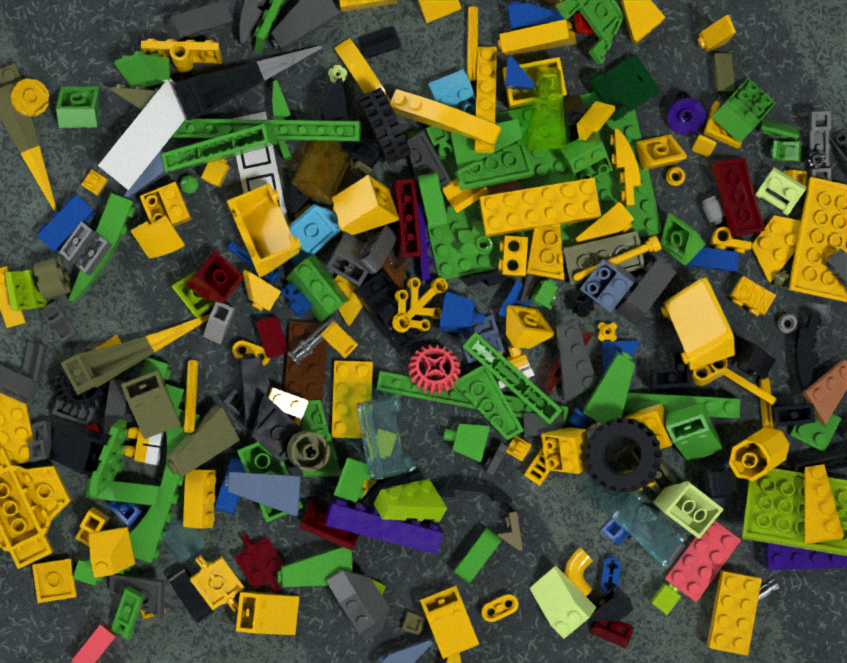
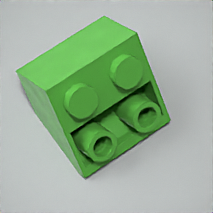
[114,51,170,88]
[559,131,613,181]

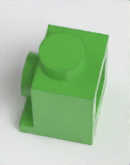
[529,279,558,310]

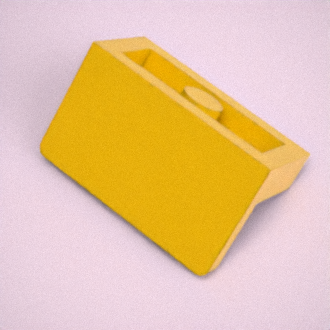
[577,101,615,141]
[441,178,489,213]

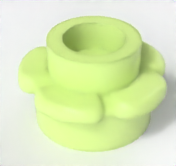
[328,65,347,83]

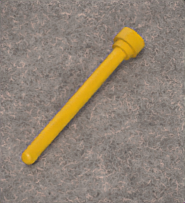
[573,235,662,281]

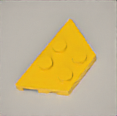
[751,215,801,283]

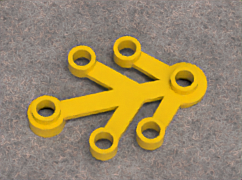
[392,278,448,333]

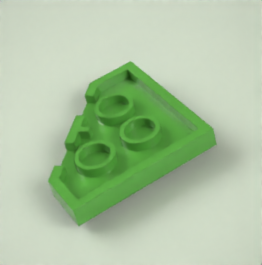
[89,419,128,497]

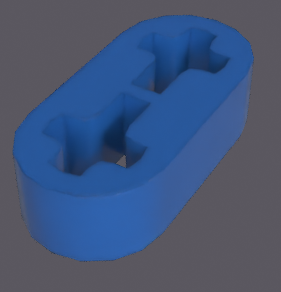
[600,557,621,593]

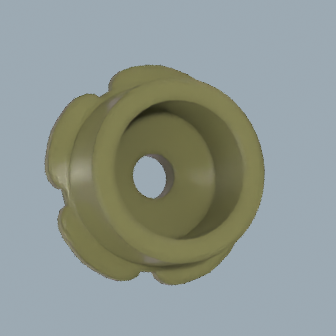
[773,270,790,289]

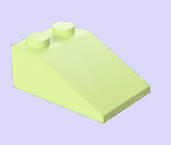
[530,565,596,639]

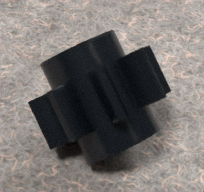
[571,293,594,317]

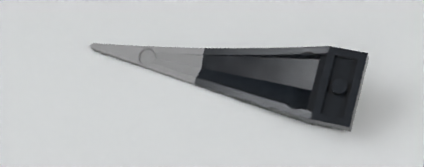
[173,46,322,121]

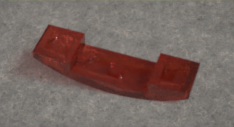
[544,331,595,395]

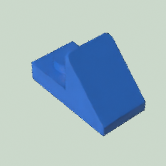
[107,500,143,526]

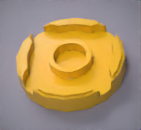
[11,78,49,117]

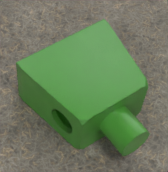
[443,424,490,462]

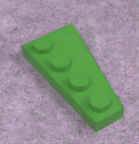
[254,0,285,54]
[455,139,534,191]
[454,365,524,440]
[301,400,342,477]

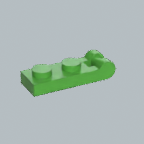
[111,586,145,641]

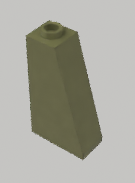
[167,405,240,477]

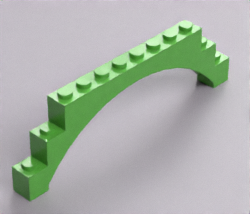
[73,357,202,586]

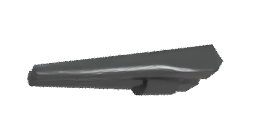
[520,274,541,304]

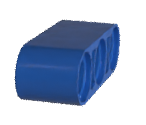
[684,247,740,272]
[215,456,246,515]

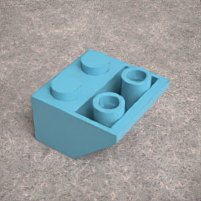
[428,69,476,114]

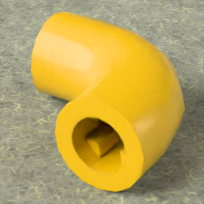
[564,547,593,596]

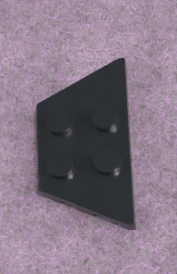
[251,395,310,462]

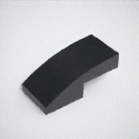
[466,274,507,287]

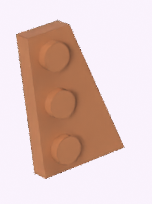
[802,360,847,425]

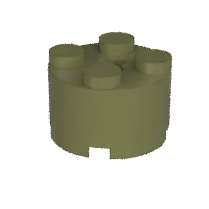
[33,256,72,300]
[287,430,330,472]

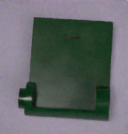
[589,54,661,122]

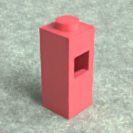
[71,623,118,663]

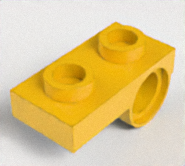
[710,227,752,254]

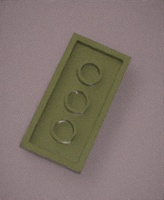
[562,230,645,285]

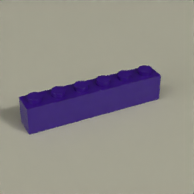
[324,497,444,554]

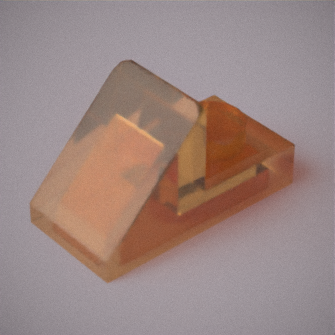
[382,256,407,290]

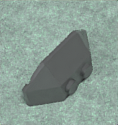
[326,569,390,640]

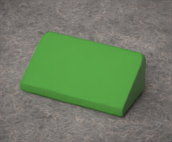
[758,118,799,141]

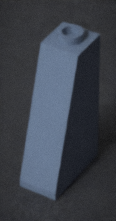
[225,472,301,516]

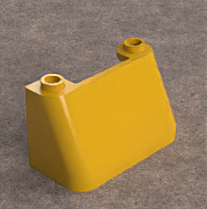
[227,183,302,278]
[660,277,735,370]

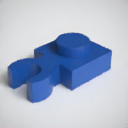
[281,282,313,318]

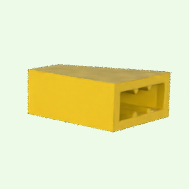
[620,0,666,45]

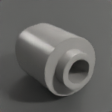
[702,195,725,225]

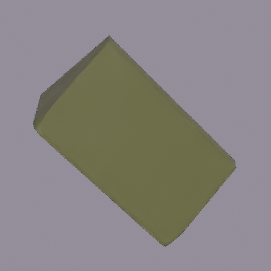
[713,53,735,93]

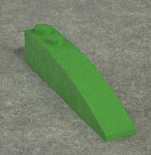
[161,124,278,172]
[69,193,136,303]
[463,332,563,424]
[623,393,740,419]

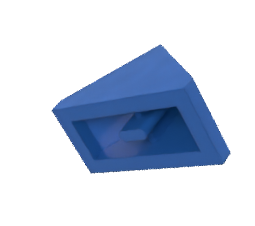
[505,56,536,91]

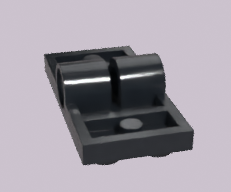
[353,270,429,354]

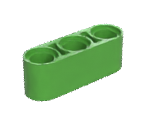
[418,172,449,229]
[453,528,502,584]

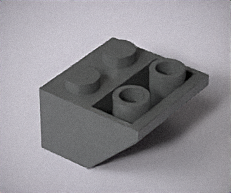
[326,231,368,287]

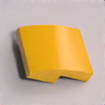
[131,216,185,259]

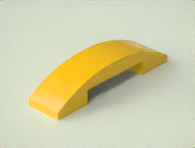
[334,38,391,102]

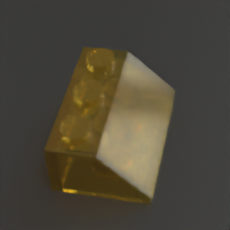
[292,141,351,204]

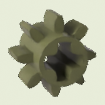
[350,157,372,177]

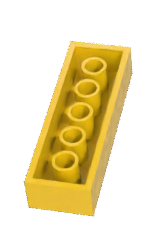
[479,178,601,238]

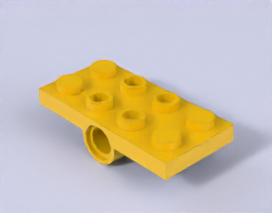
[141,39,222,73]

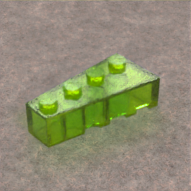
[525,67,566,152]

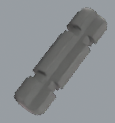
[758,578,780,601]

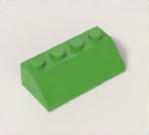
[237,442,304,522]

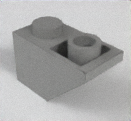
[203,302,236,344]

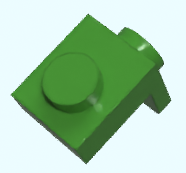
[770,140,801,162]

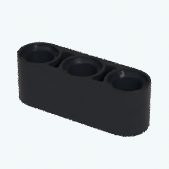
[167,566,214,623]

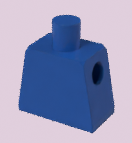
[439,292,485,332]

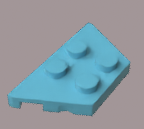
[288,204,341,267]

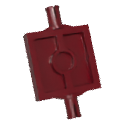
[234,533,284,593]

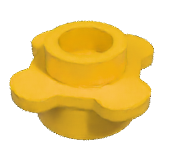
[598,322,617,342]

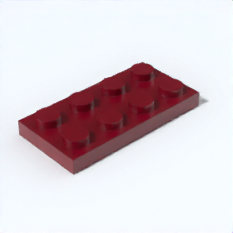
[711,158,765,237]

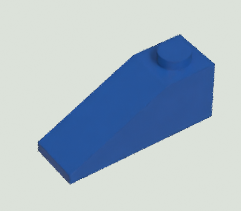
[507,1,568,31]

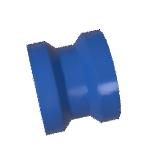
[567,407,592,429]

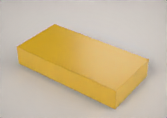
[320,321,358,358]

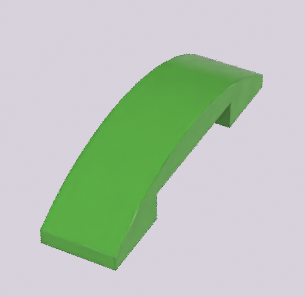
[85,478,160,506]

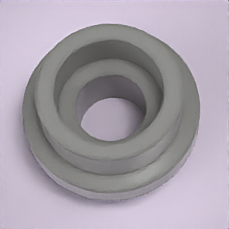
[778,314,797,333]

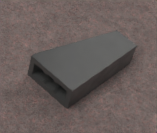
[271,0,340,52]

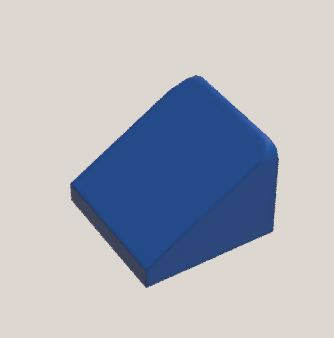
[601,517,631,546]

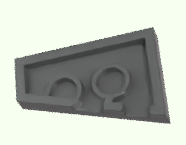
[407,131,452,200]
[109,573,165,620]

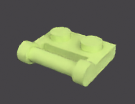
[755,167,806,216]

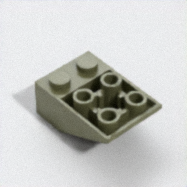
[121,370,181,439]

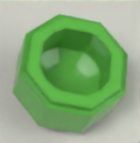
[180,175,199,195]

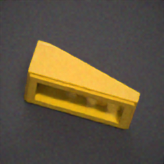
[524,447,550,486]

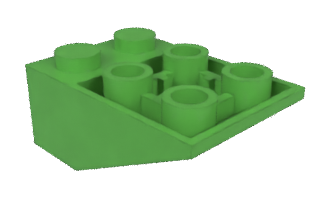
[712,78,776,143]
[666,403,724,462]

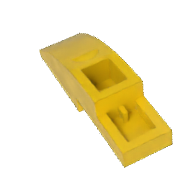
[610,129,641,207]

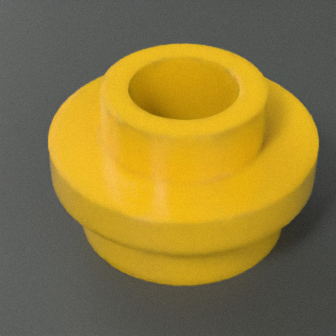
[666,167,685,186]

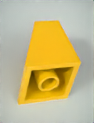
[332,175,399,235]

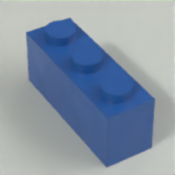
[37,195,96,253]

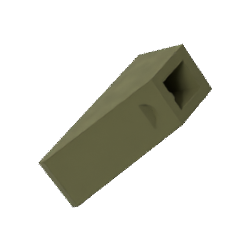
[110,84,160,111]

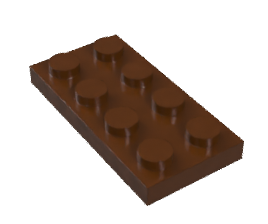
[284,321,327,401]

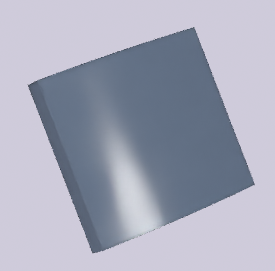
[458,315,505,365]

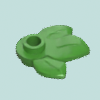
[457,221,493,257]

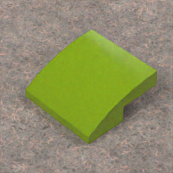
[5,270,47,311]

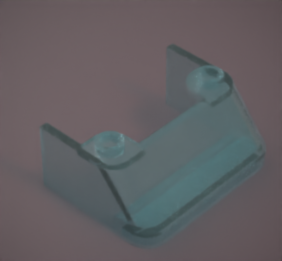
[357,393,416,480]
[605,491,685,570]

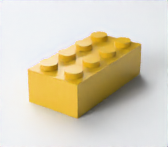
[707,570,762,656]

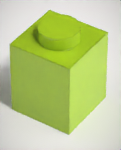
[650,583,681,615]

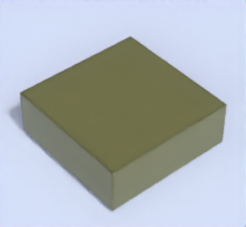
[401,611,426,636]

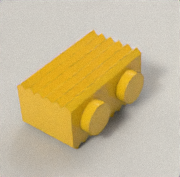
[729,276,776,317]

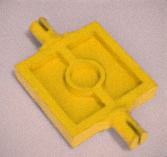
[190,555,245,611]

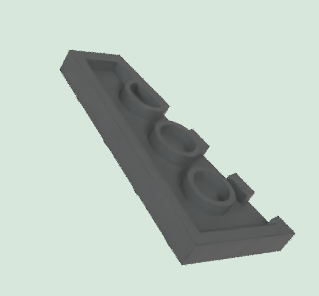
[556,318,598,401]

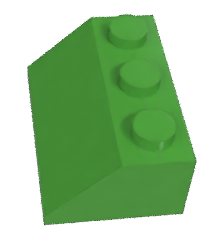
[286,255,350,323]

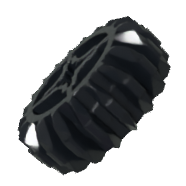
[53,368,107,412]

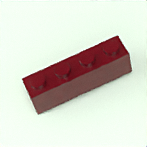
[392,179,422,260]

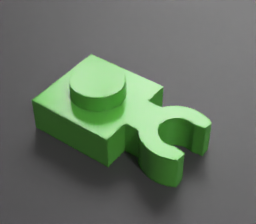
[426,126,453,158]

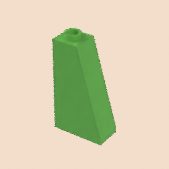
[450,119,525,171]
[583,351,635,424]
[277,546,352,587]

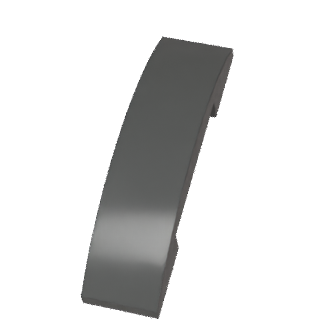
[809,110,831,181]

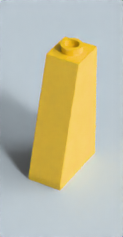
[498,19,577,55]

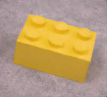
[502,57,567,109]

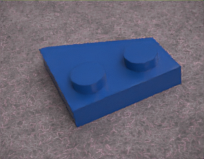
[601,341,639,376]

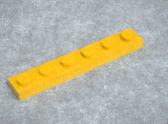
[475,47,497,153]

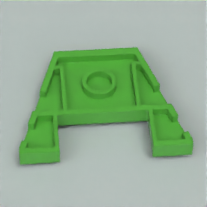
[555,0,625,65]

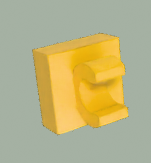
[81,169,108,196]
[506,436,532,461]

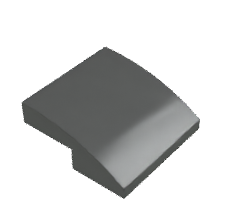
[59,221,112,276]

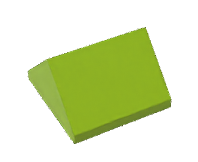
[172,271,216,318]

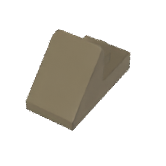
[497,511,523,551]

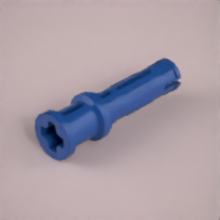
[227,240,281,285]

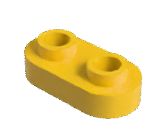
[232,341,270,366]
[481,594,518,622]

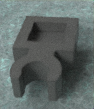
[484,443,508,475]

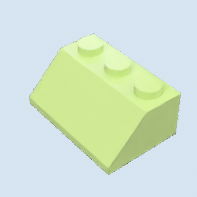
[653,481,724,539]

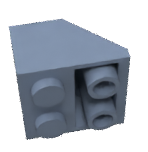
[580,259,637,313]

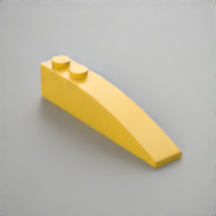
[390,89,502,146]

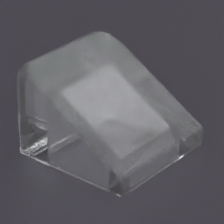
[808,303,831,321]

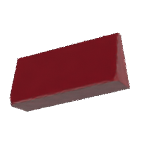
[256,316,289,359]
[590,621,634,648]

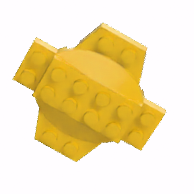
[0,447,72,569]

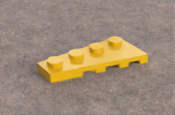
[526,225,564,280]
[804,464,843,544]

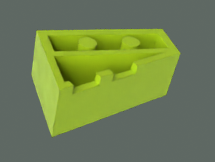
[374,478,447,522]

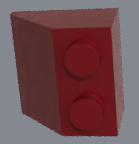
[186,251,244,304]

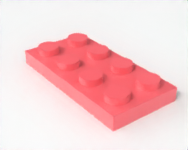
[664,521,741,602]

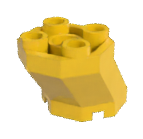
[729,426,790,481]

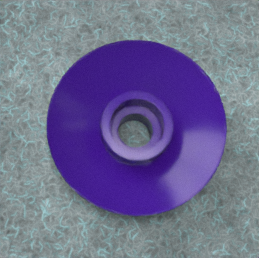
[667,98,706,135]

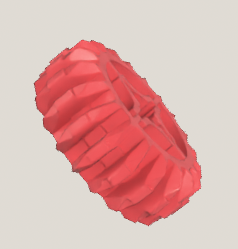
[408,344,461,395]

